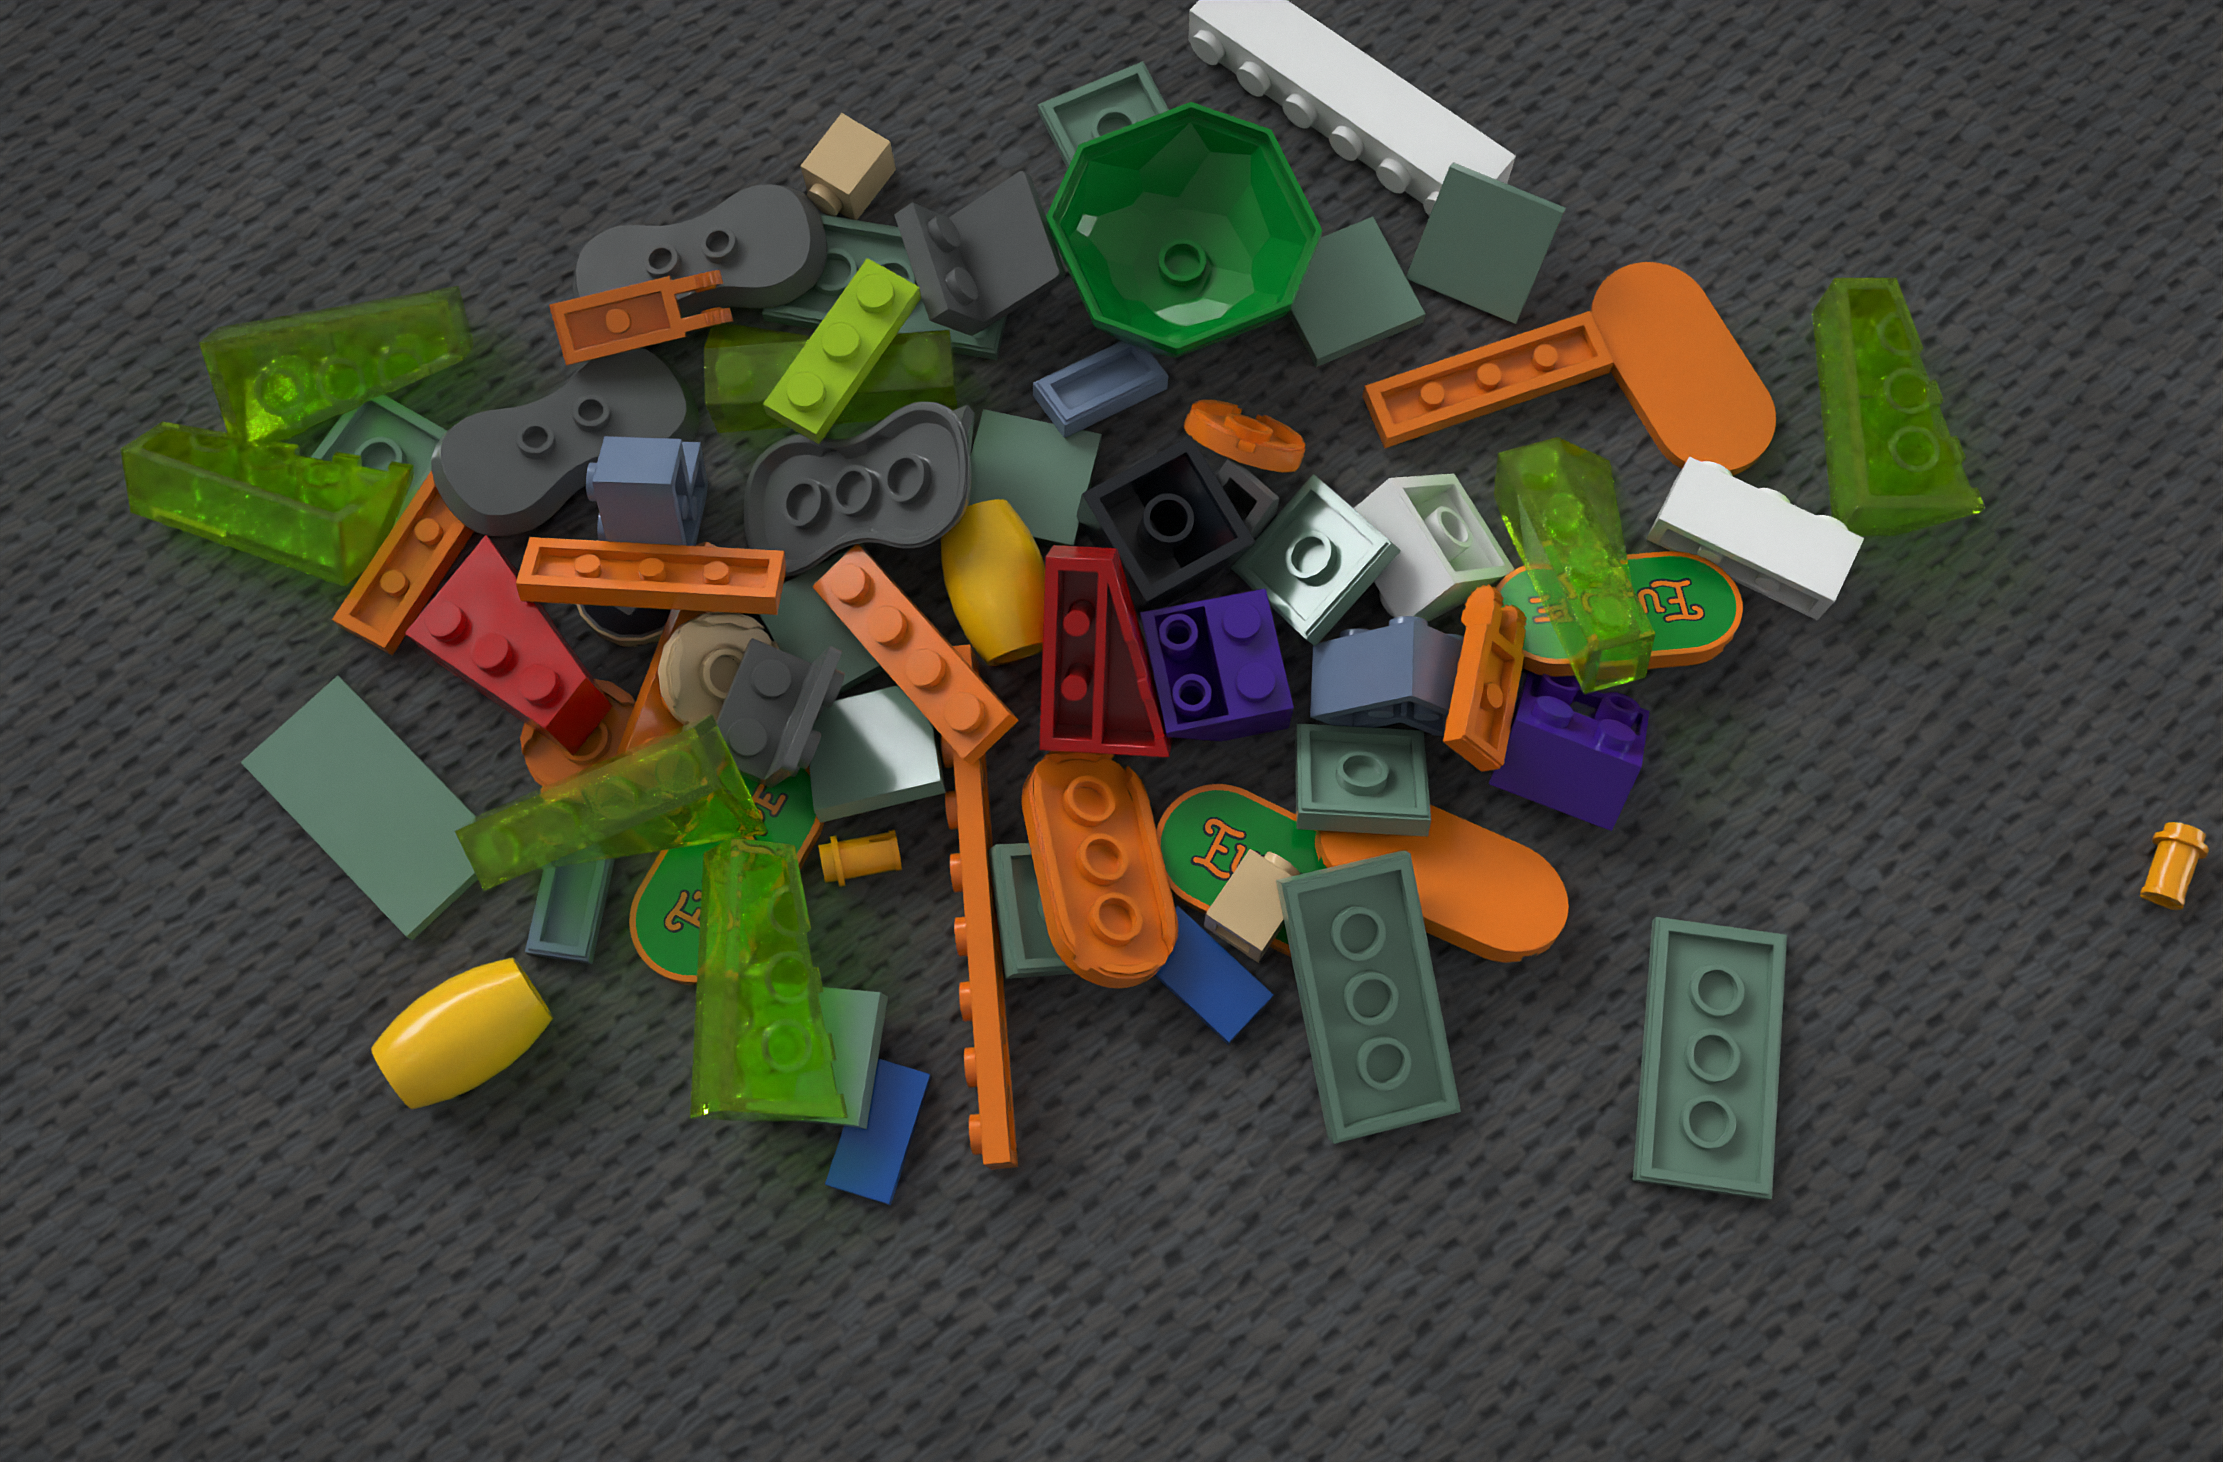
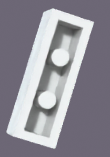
[1646,456,1864,620]

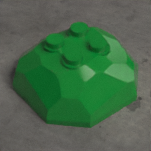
[1046,102,1322,358]

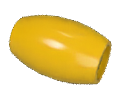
[941,499,1045,666]
[371,957,553,1109]

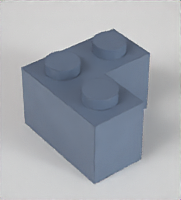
[586,436,708,546]
[1310,616,1464,736]

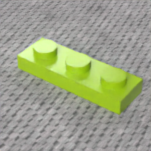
[763,258,922,444]

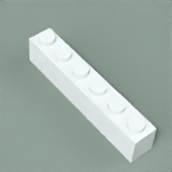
[1188,0,1516,217]

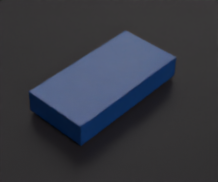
[1154,906,1274,1045]
[825,1059,932,1205]

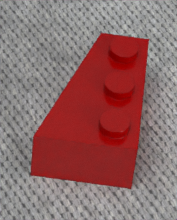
[405,535,613,756]
[1039,545,1173,757]

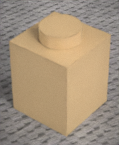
[800,113,896,220]
[1204,849,1300,963]

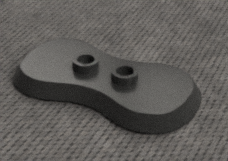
[573,184,827,318]
[431,348,699,536]
[743,401,972,576]

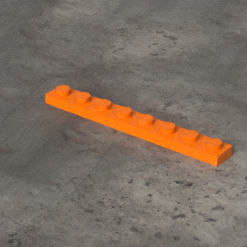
[941,644,1018,1170]

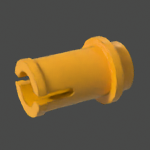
[2140,822,2209,910]
[818,829,902,887]

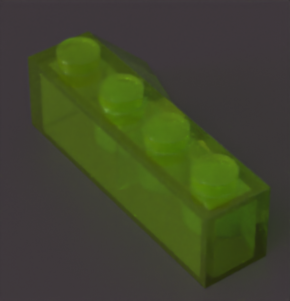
[1812,278,1985,536]
[199,286,474,461]
[704,323,958,433]
[120,421,414,586]
[1494,437,1655,694]
[455,714,767,891]
[690,837,848,1122]

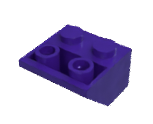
[1140,588,1294,742]
[1489,671,1650,831]

